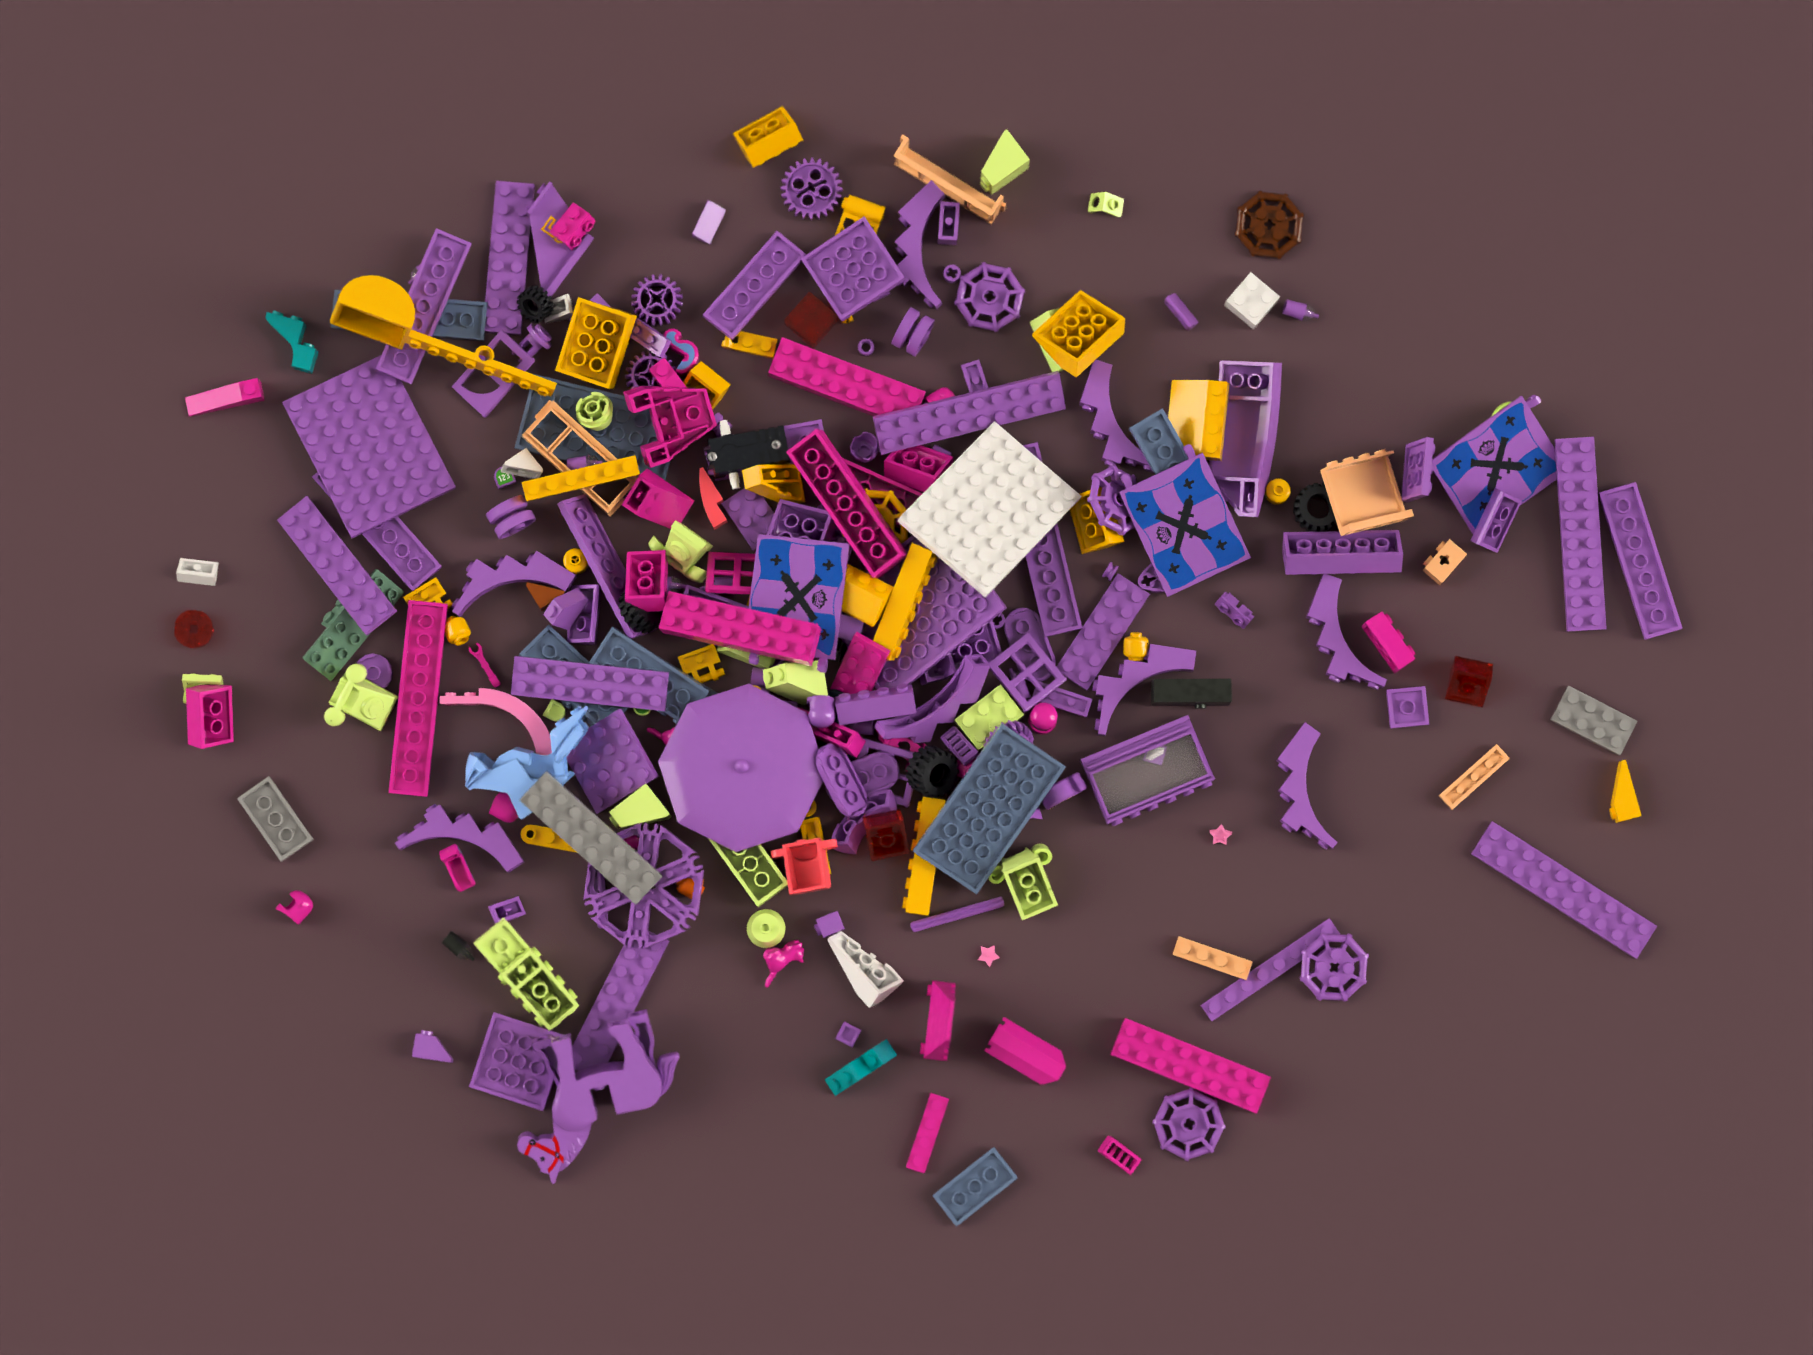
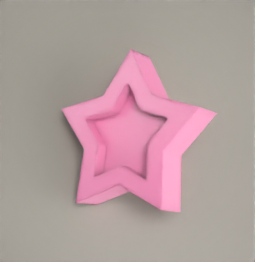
[1209,824,1232,845]
[978,945,1000,967]

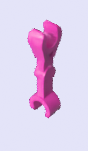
[469,643,501,688]

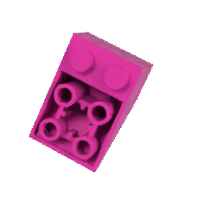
[622,468,694,529]

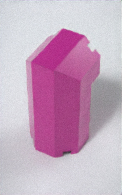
[984,1017,1066,1085]

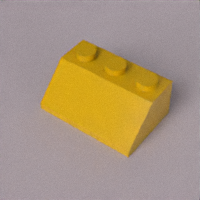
[733,106,803,168]
[1070,487,1125,554]
[842,564,894,627]

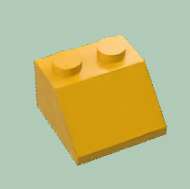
[683,361,731,410]

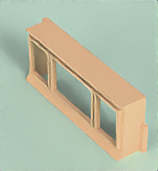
[893,134,1006,224]
[522,400,638,517]

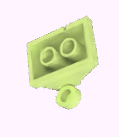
[648,521,713,583]
[324,664,399,731]
[988,843,1058,921]

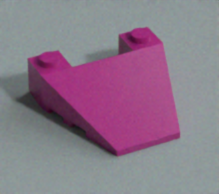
[623,386,717,468]
[920,980,956,1061]

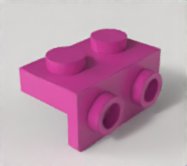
[549,202,596,250]

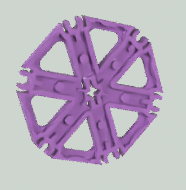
[583,823,704,948]

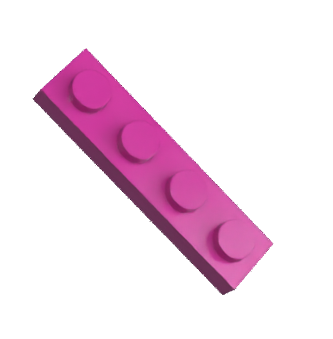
[906,1093,949,1173]

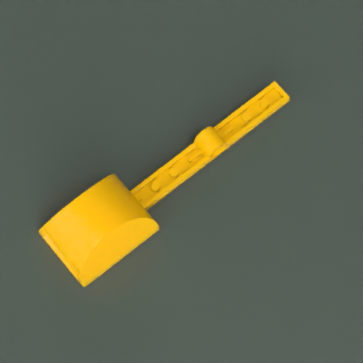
[330,275,557,396]

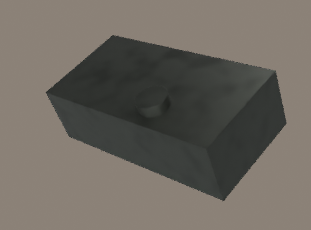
[1151,679,1232,709]

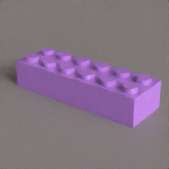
[1282,530,1403,575]

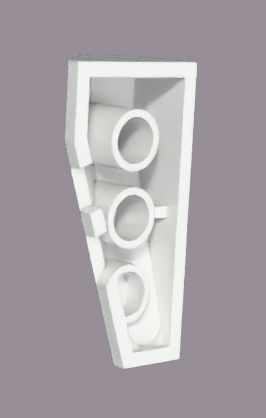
[827,931,904,1008]

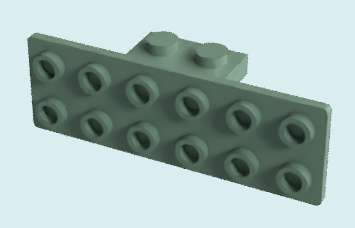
[302,569,404,681]

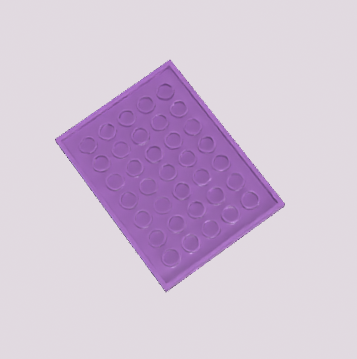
[282,355,456,539]
[841,535,1007,689]

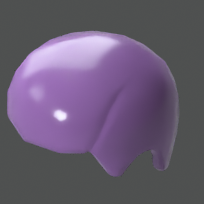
[850,432,879,463]

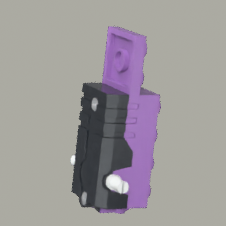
[704,419,824,490]

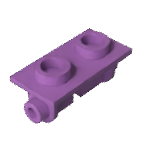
[1214,591,1255,629]

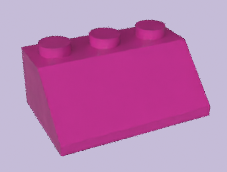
[884,445,953,492]
[625,550,668,612]
[1361,612,1416,674]
[186,685,234,749]

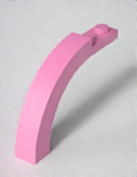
[440,688,552,755]

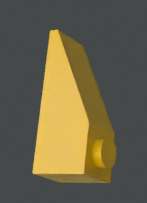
[1609,760,1642,823]

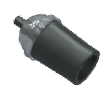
[442,931,475,961]

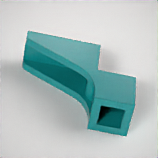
[266,311,319,374]
[825,1039,897,1096]

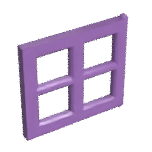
[989,633,1067,712]
[858,738,914,808]

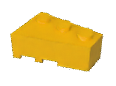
[742,464,805,504]

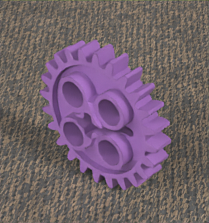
[781,158,843,220]

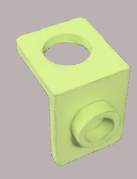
[1088,192,1124,217]

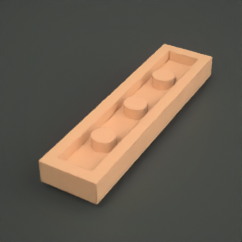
[1439,744,1510,810]
[1172,936,1253,981]

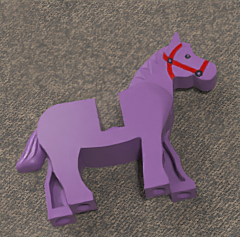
[517,1009,679,1184]

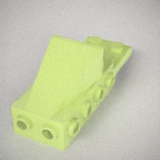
[473,917,579,1031]

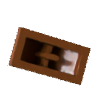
[526,582,566,611]

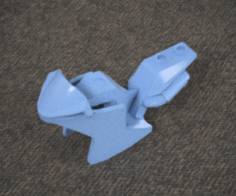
[465,706,589,819]

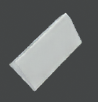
[176,558,219,586]

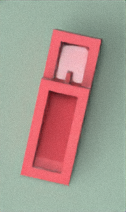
[699,467,727,530]

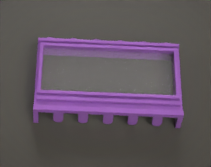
[1080,715,1215,826]

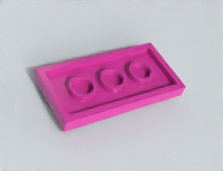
[830,632,890,694]

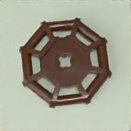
[1235,190,1304,260]

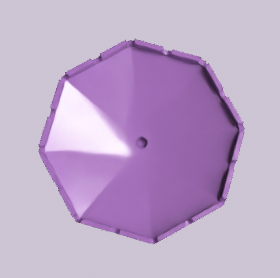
[658,684,823,852]

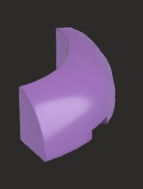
[831,789,897,854]

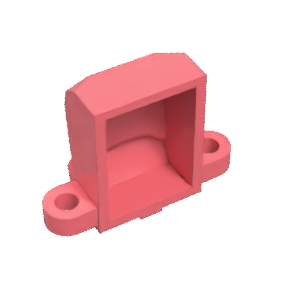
[770,838,838,895]

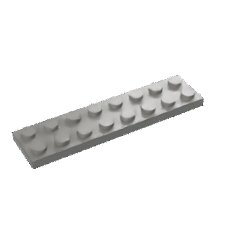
[520,771,663,905]

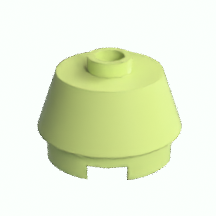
[576,392,613,431]
[747,909,786,948]

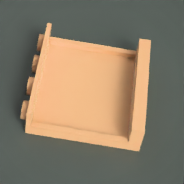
[1320,449,1414,536]

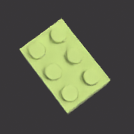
[954,684,1024,752]

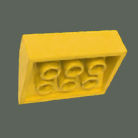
[1032,290,1126,378]
[555,297,637,389]
[1168,380,1229,461]

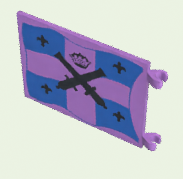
[1432,395,1557,534]
[1119,444,1251,597]
[749,534,850,673]

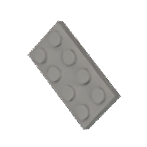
[1550,685,1638,756]
[237,776,314,862]

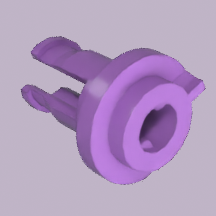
[511,323,552,363]

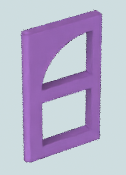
[452,330,535,418]

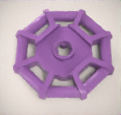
[954,262,1026,332]
[1087,465,1137,535]
[1299,932,1369,1002]
[1152,1087,1226,1161]

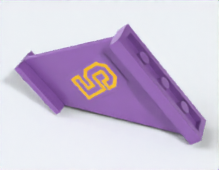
[526,181,594,297]

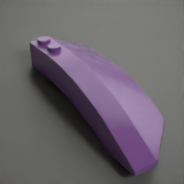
[1209,360,1282,517]

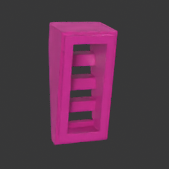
[1097,1135,1142,1175]

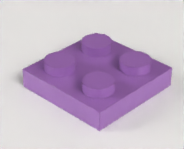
[1386,686,1429,729]

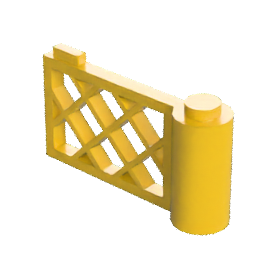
[835,195,886,235]

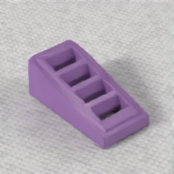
[940,726,979,766]

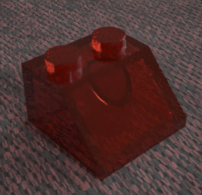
[1445,656,1493,707]

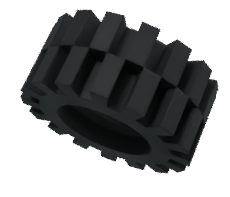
[517,285,554,323]

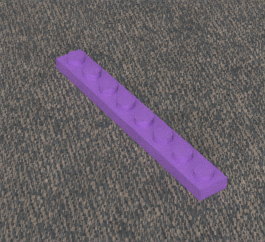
[1200,918,1340,1022]

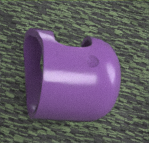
[807,695,835,728]

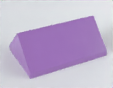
[1470,488,1522,553]
[567,584,601,645]

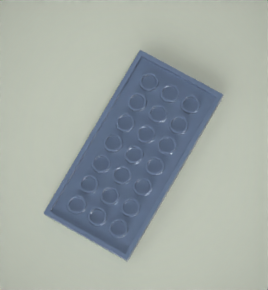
[515,374,671,481]
[912,723,1066,894]

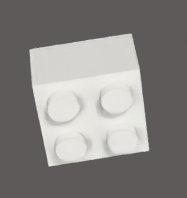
[1224,272,1280,330]

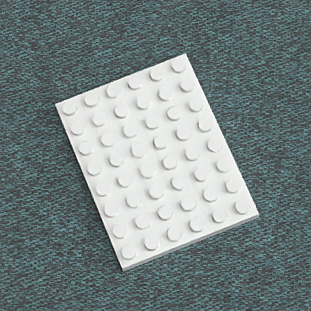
[897,421,1082,598]

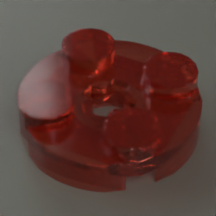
[174,610,214,649]

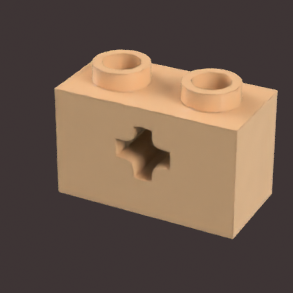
[1422,539,1467,585]

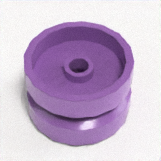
[891,307,935,357]
[486,495,536,539]

